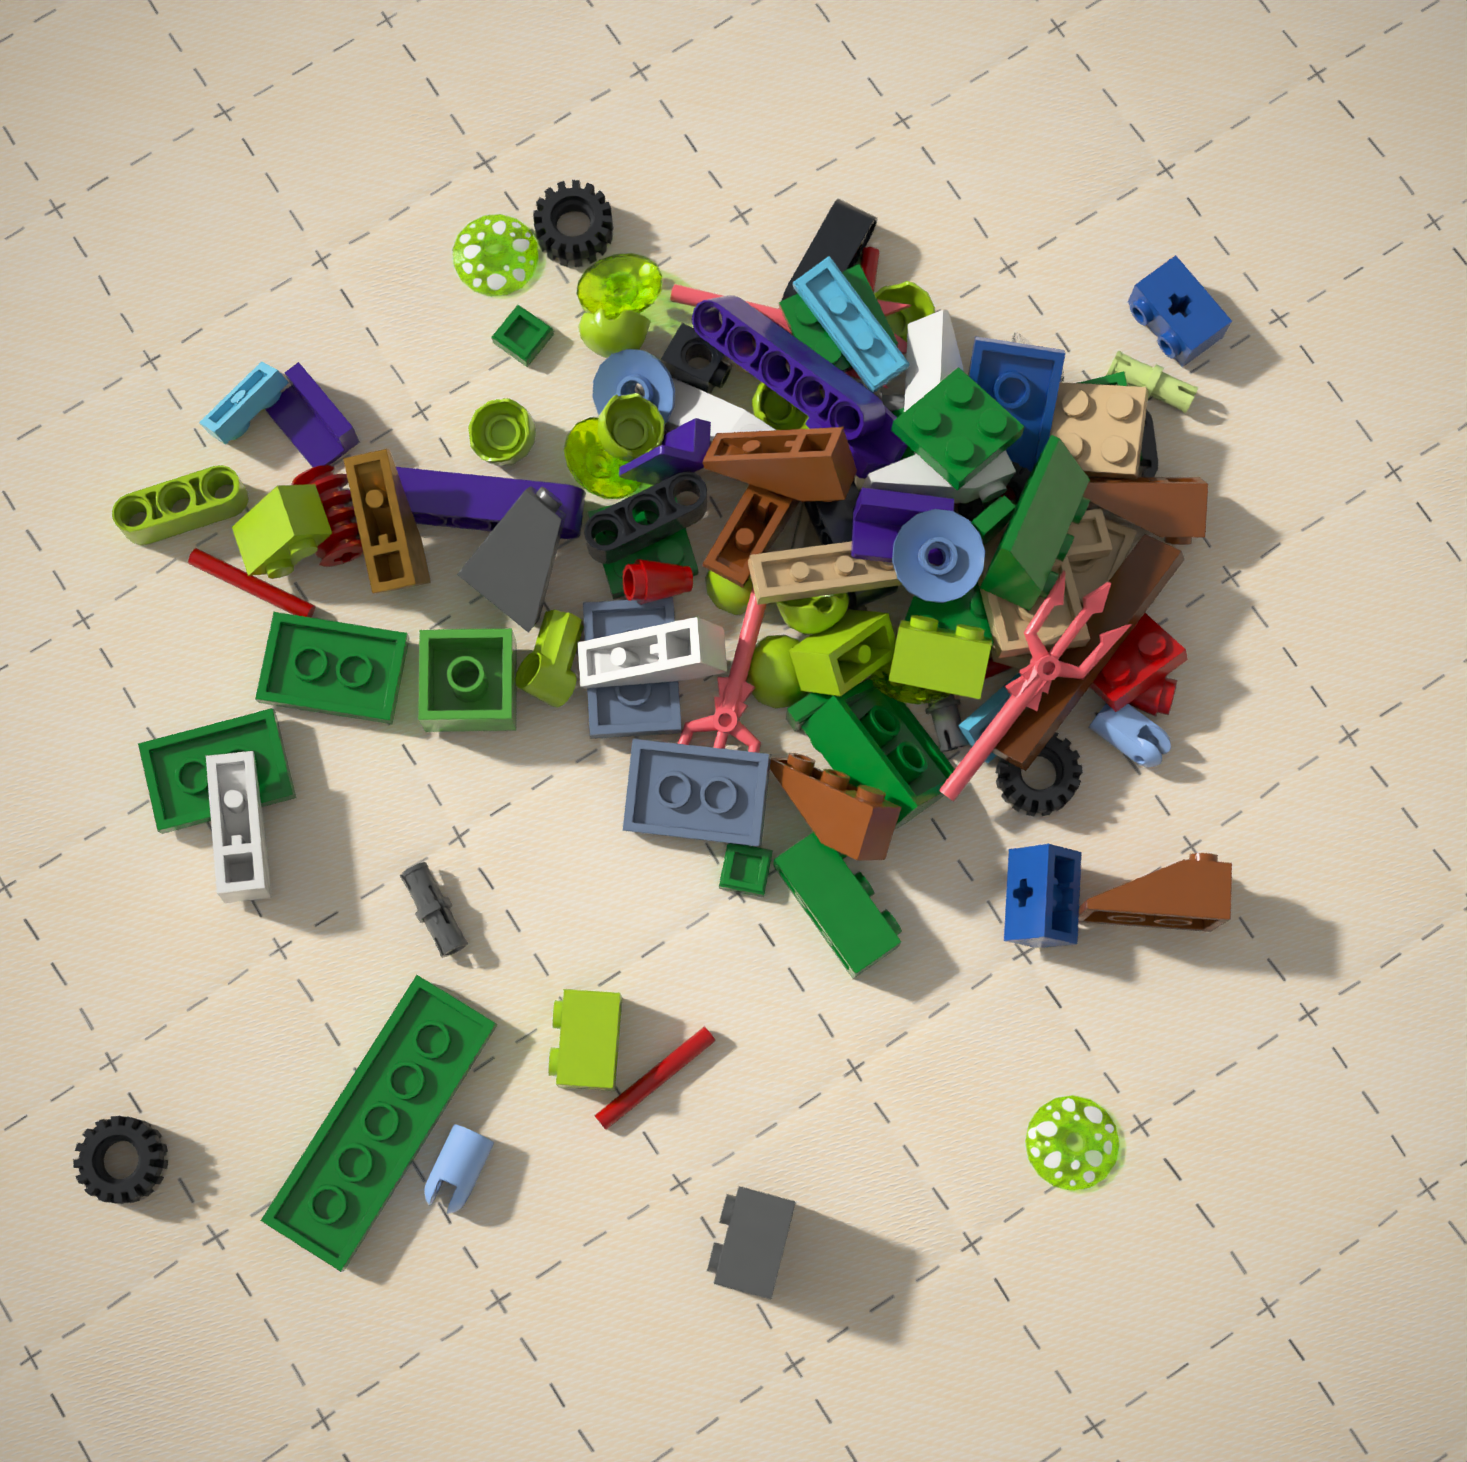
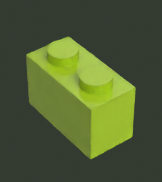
[232,484,332,579]
[789,609,896,696]
[888,615,992,699]
[548,989,622,1091]

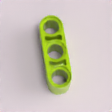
[112,465,249,545]

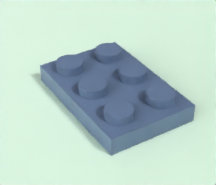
[583,597,682,739]
[623,739,771,846]

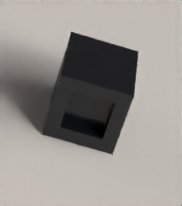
[661,323,732,394]

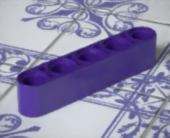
[692,295,886,440]
[396,467,586,539]

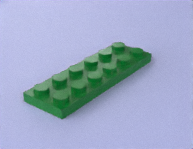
[260,975,497,1272]

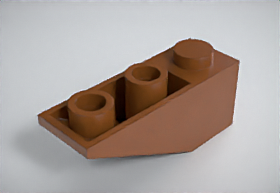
[770,753,901,861]

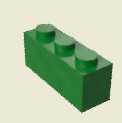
[773,832,902,979]

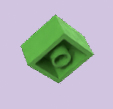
[418,628,517,732]

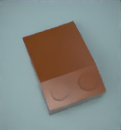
[1079,853,1232,932]

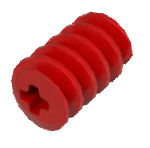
[291,465,363,567]

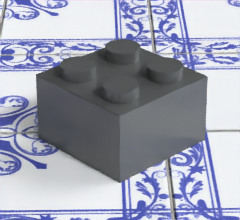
[707,1186,796,1299]

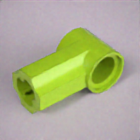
[515,609,584,708]

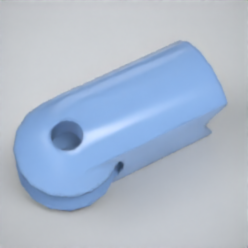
[1088,703,1171,767]
[424,1124,494,1214]

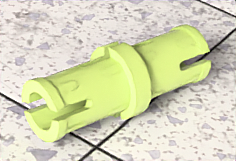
[1106,350,1199,413]

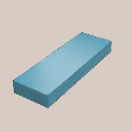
[793,256,910,393]

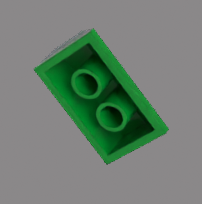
[980,435,1090,611]
[801,673,955,830]

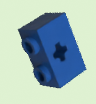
[1128,255,1232,367]
[1004,844,1082,948]

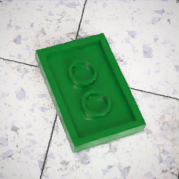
[255,612,410,724]
[138,708,296,834]

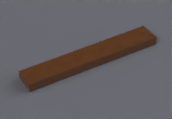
[992,534,1185,771]

